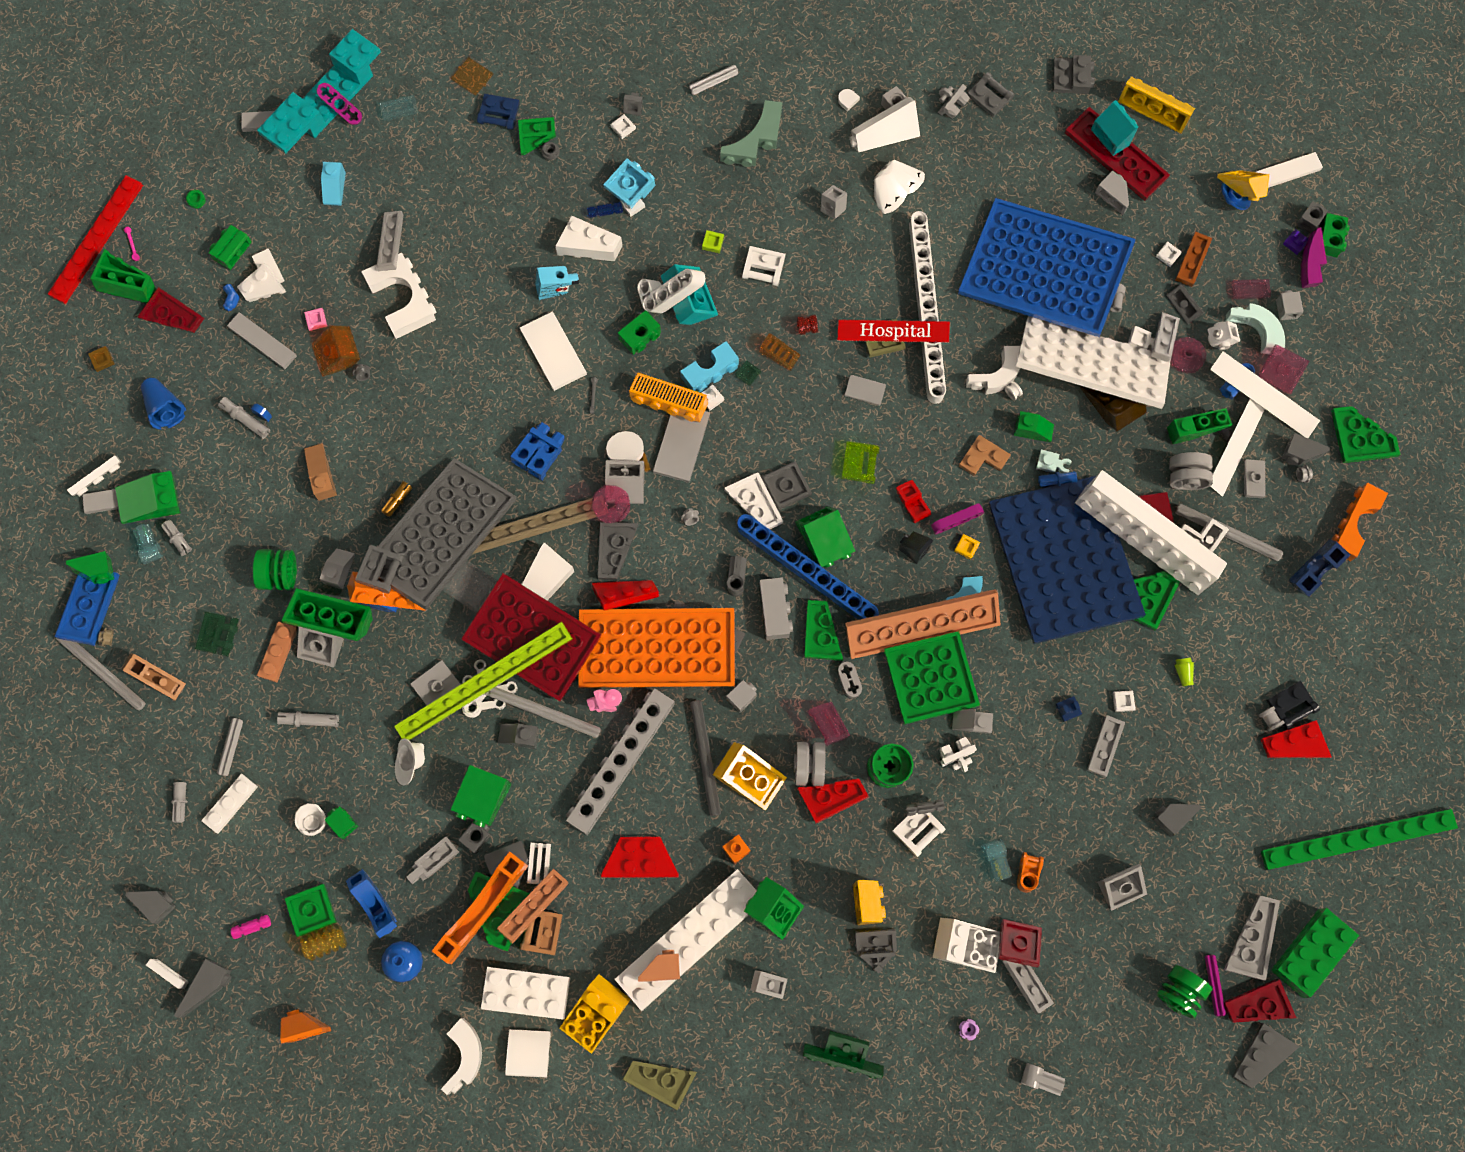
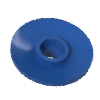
[1221,182,1251,210]

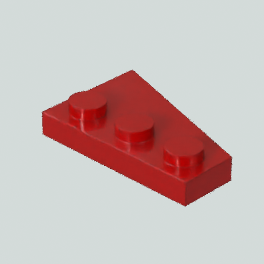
[592,580,659,611]
[1261,720,1332,758]

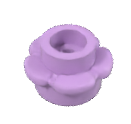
[959,1019,979,1040]

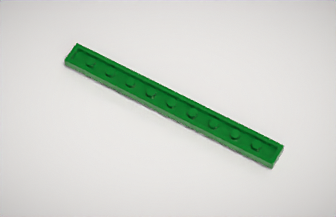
[1261,809,1458,870]

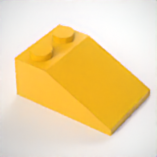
[713,742,787,811]
[853,880,886,925]

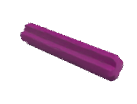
[1205,955,1226,1016]

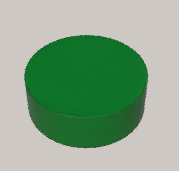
[186,190,206,209]

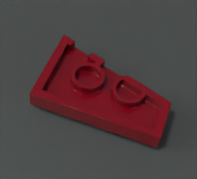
[1224,979,1296,1023]

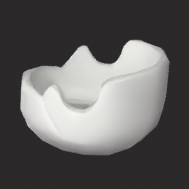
[295,803,326,836]

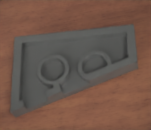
[1232,1023,1300,1088]

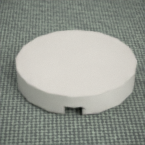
[606,431,644,461]

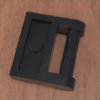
[1266,681,1320,730]

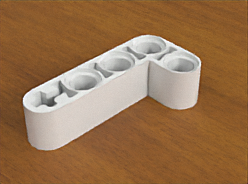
[638,269,705,314]

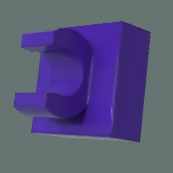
[1283,229,1308,255]

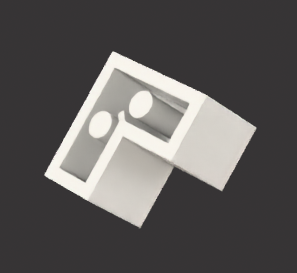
[1181,518,1229,552]

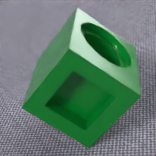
[325,807,359,840]

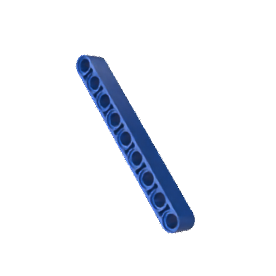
[737,514,878,620]

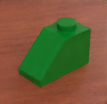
[1014,411,1054,443]
[66,551,114,584]

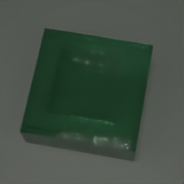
[735,360,761,386]

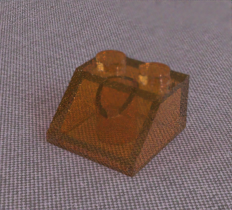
[312,325,360,376]

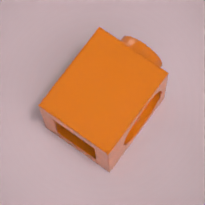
[722,834,751,865]

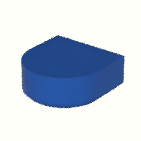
[251,403,272,422]

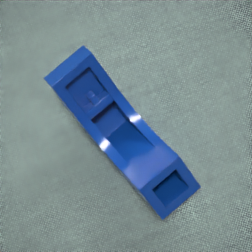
[346,869,397,938]

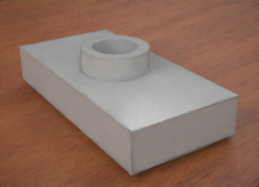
[1244,459,1265,498]

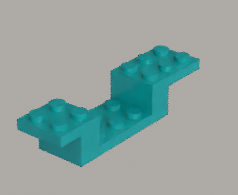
[257,29,381,154]

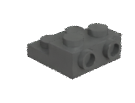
[1053,55,1095,94]

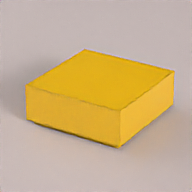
[954,534,980,560]

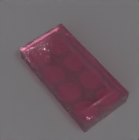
[1231,279,1271,299]

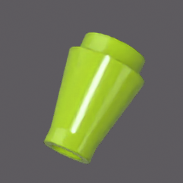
[1174,658,1194,686]

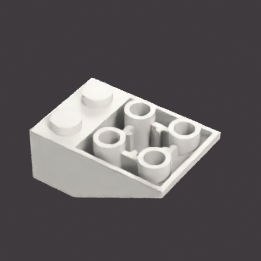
[933,918,1000,973]

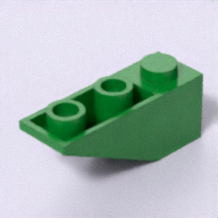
[1167,408,1232,445]

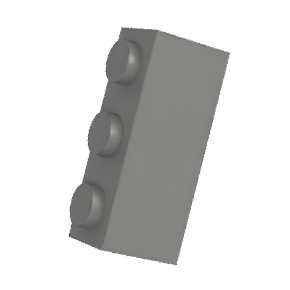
[759,577,793,640]

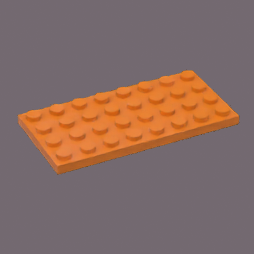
[578,608,735,688]

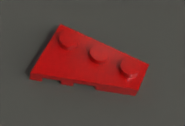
[797,779,868,824]

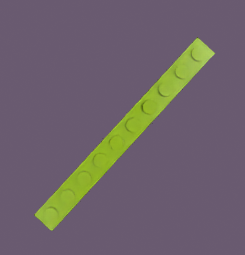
[395,622,573,741]

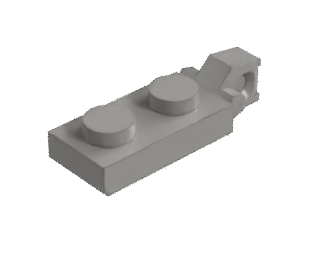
[406,837,459,884]

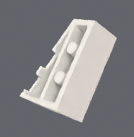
[556,216,622,261]

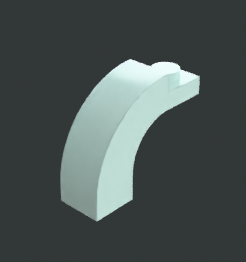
[1226,303,1285,355]

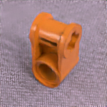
[1017,852,1044,893]

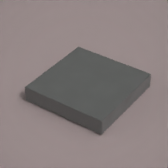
[762,461,812,511]

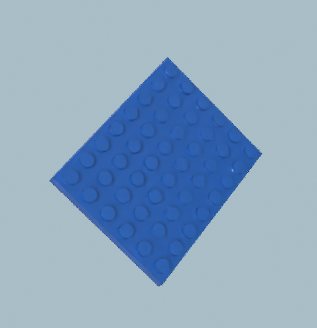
[958,198,1136,338]

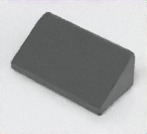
[1166,284,1205,324]

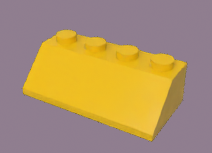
[1118,77,1195,133]

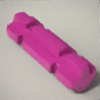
[230,915,271,939]

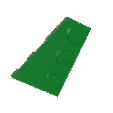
[804,600,843,661]

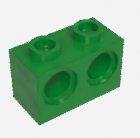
[1320,213,1350,258]

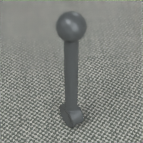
[590,377,598,414]

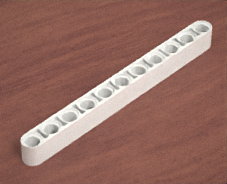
[909,211,946,404]

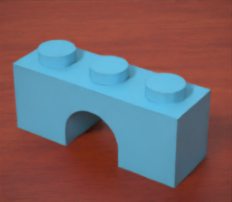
[680,341,739,393]

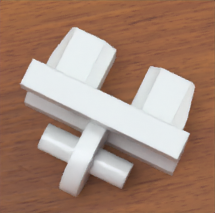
[939,737,977,772]

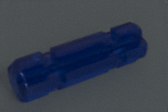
[587,202,623,218]

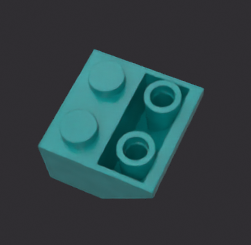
[1091,100,1138,156]

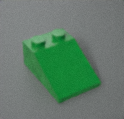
[115,471,181,524]
[744,877,804,940]

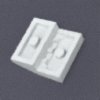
[505,1029,551,1077]

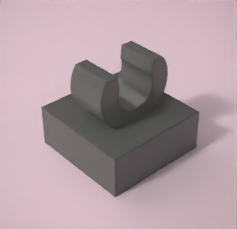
[623,92,643,116]

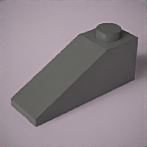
[174,959,232,1018]

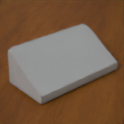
[845,375,886,406]

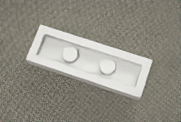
[67,456,121,497]
[202,774,258,834]

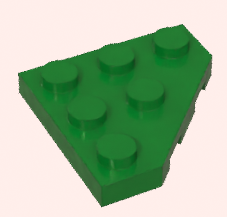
[1331,406,1400,463]
[1134,571,1180,631]
[468,872,530,952]

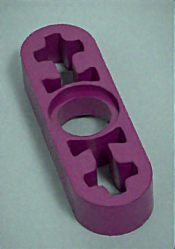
[317,83,362,125]
[931,504,984,535]

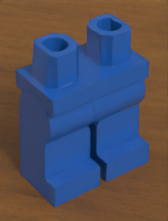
[510,422,565,481]

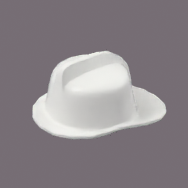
[395,738,425,785]

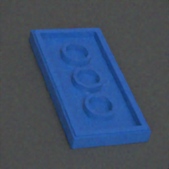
[55,572,120,646]

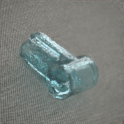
[133,524,164,565]
[982,839,1013,882]

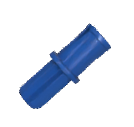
[1038,471,1077,487]

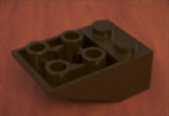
[1080,386,1147,432]

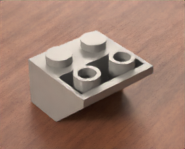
[605,460,645,504]

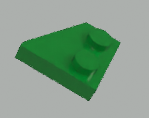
[518,117,556,155]

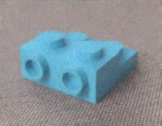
[603,158,656,209]

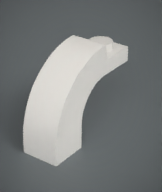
[966,346,1020,394]
[441,1018,482,1095]

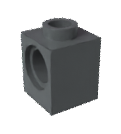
[1296,201,1328,234]
[459,823,492,854]

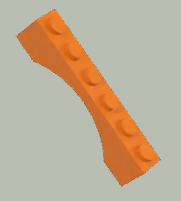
[432,851,528,964]

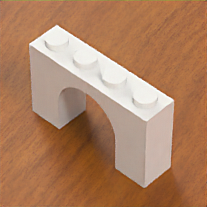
[362,253,437,339]

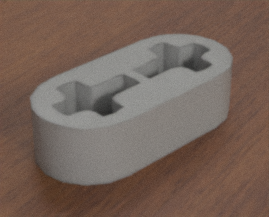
[838,662,862,698]

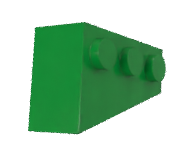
[90,249,156,303]

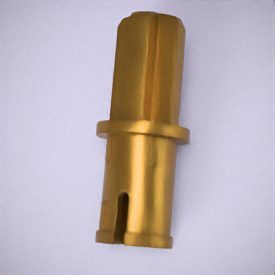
[381,481,412,517]

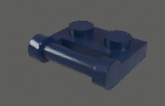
[477,94,520,130]

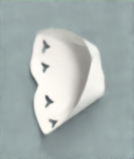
[874,160,925,214]

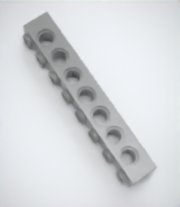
[566,689,675,836]

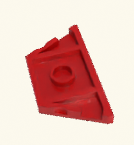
[601,837,679,878]

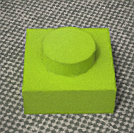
[702,230,724,254]

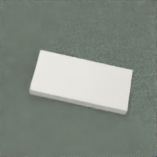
[520,311,587,391]

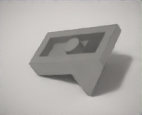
[952,709,993,734]
[750,970,787,999]

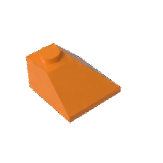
[280,1010,331,1043]

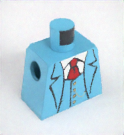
[535,266,579,300]

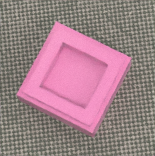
[304,308,327,331]

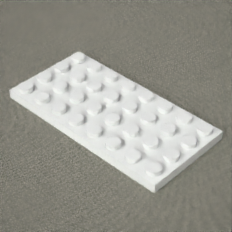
[1016,316,1171,409]

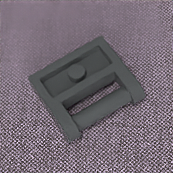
[967,72,1015,117]
[355,545,404,594]

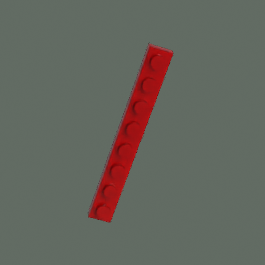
[48,175,143,304]

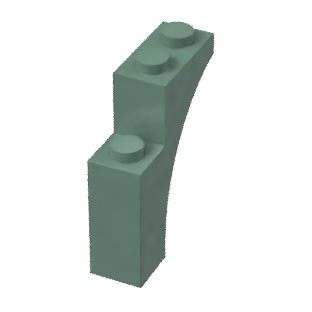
[720,100,782,167]

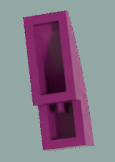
[1301,228,1327,288]

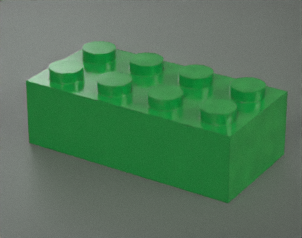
[1271,908,1359,998]

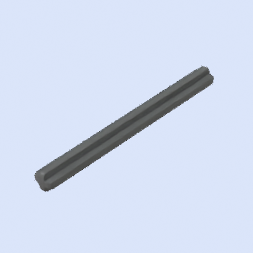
[690,700,721,816]

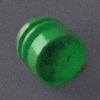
[253,549,297,590]
[867,743,914,788]
[1156,965,1213,1019]

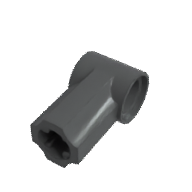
[727,556,747,597]

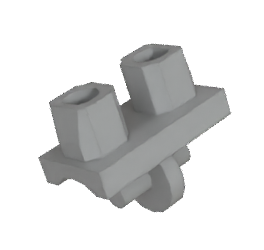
[938,84,970,119]

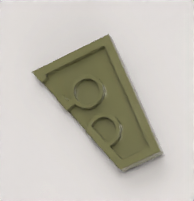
[623,1061,697,1111]

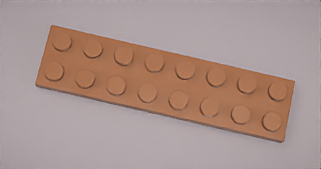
[845,589,1001,659]

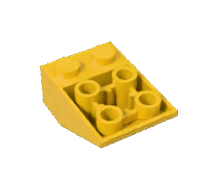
[559,975,631,1054]

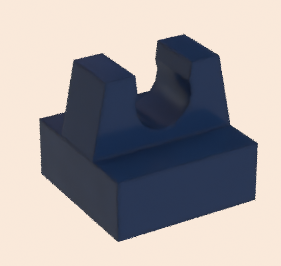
[1055,696,1082,722]

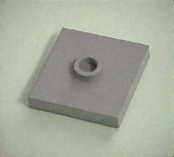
[410,660,461,705]

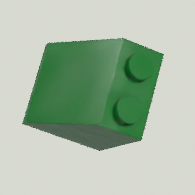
[795,506,855,568]
[451,765,512,828]

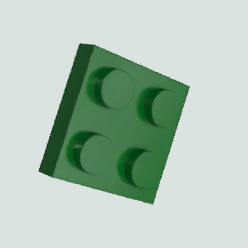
[285,884,337,937]

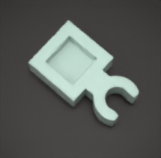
[1036,449,1072,473]

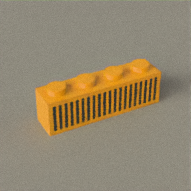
[629,373,708,422]

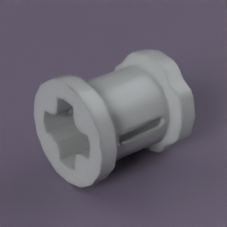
[1259,706,1284,732]

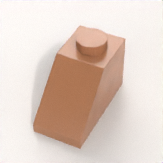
[638,950,680,982]

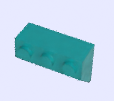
[661,264,718,325]

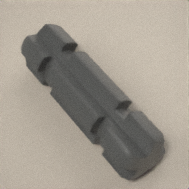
[906,799,945,816]

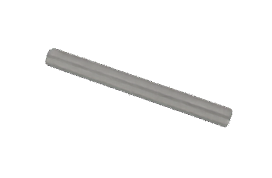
[1175,504,1283,561]
[56,638,146,711]
[490,687,601,738]

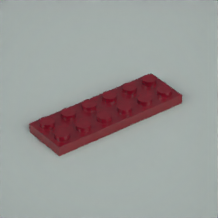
[1065,107,1170,201]

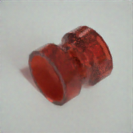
[797,315,818,335]

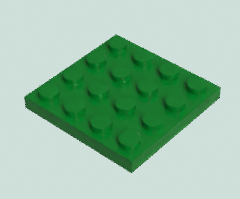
[884,631,980,725]

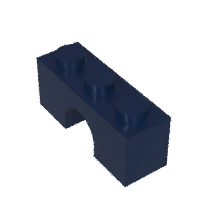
[1288,539,1350,597]

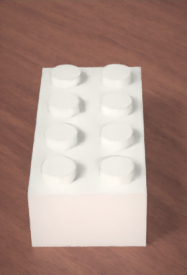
[481,967,570,1019]

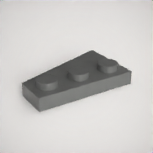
[598,522,639,580]

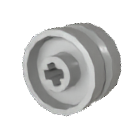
[1169,452,1213,490]
[794,742,825,786]

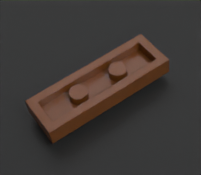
[1175,231,1212,287]

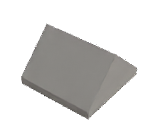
[297,627,344,667]
[1097,864,1147,911]

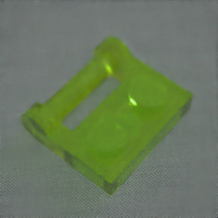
[841,441,880,484]

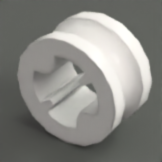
[1005,382,1023,401]

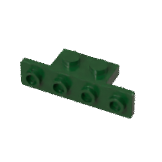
[803,1031,884,1079]

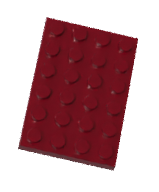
[462,573,602,701]

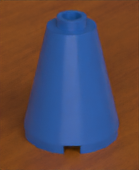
[141,378,186,429]

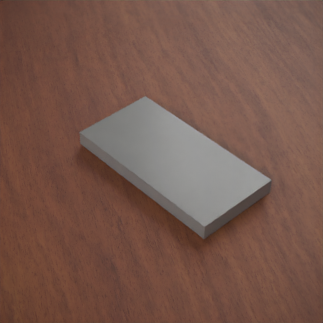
[653,411,710,483]

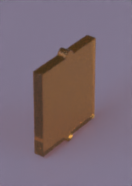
[451,57,494,96]

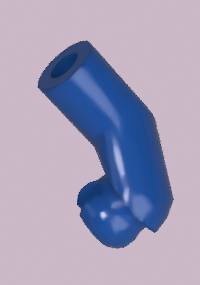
[223,284,239,311]

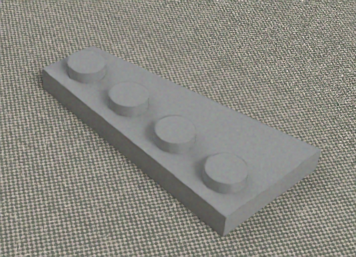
[1224,896,1280,981]

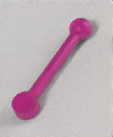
[124,227,140,261]

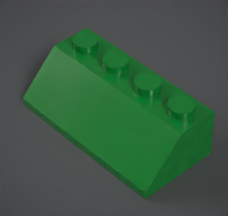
[282,588,373,641]

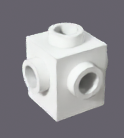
[1208,321,1240,350]

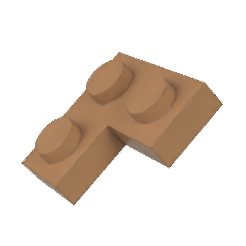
[959,435,1011,476]

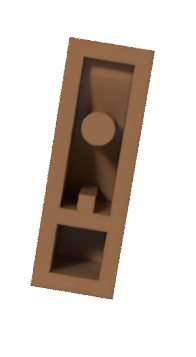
[304,443,337,501]
[121,653,186,700]

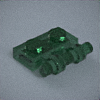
[195,612,239,657]

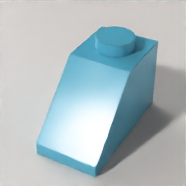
[321,162,346,206]

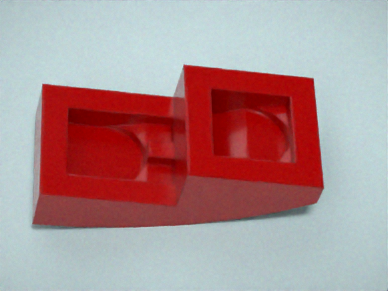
[896,480,931,523]

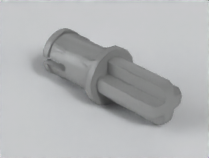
[161,520,192,556]
[171,782,188,823]

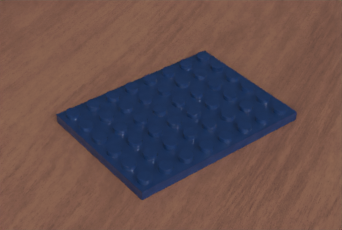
[989,476,1146,644]

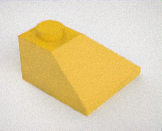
[1217,170,1270,201]

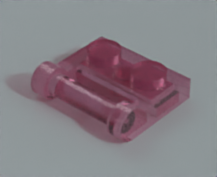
[807,702,850,746]

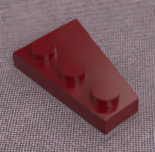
[138,287,205,333]

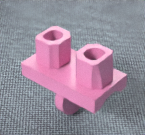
[587,689,622,712]

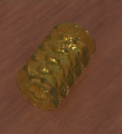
[300,925,347,961]

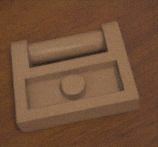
[519,911,563,955]

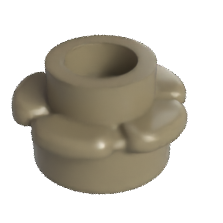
[98,628,113,647]

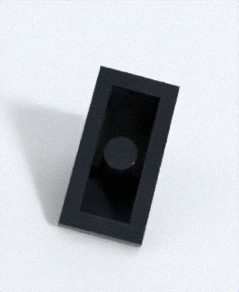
[899,531,933,564]

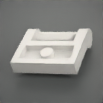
[742,246,785,286]
[892,813,946,857]

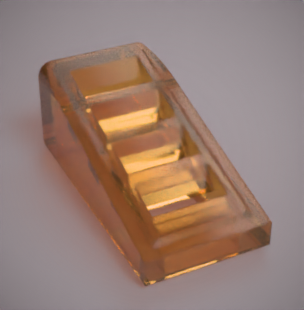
[759,333,800,371]

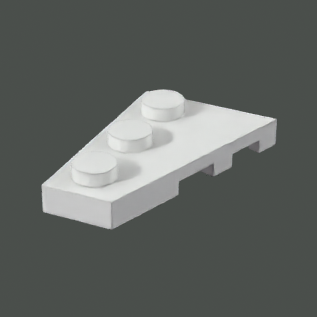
[724,472,783,529]

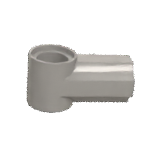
[1021,1063,1065,1096]

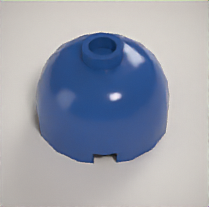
[381,941,423,983]

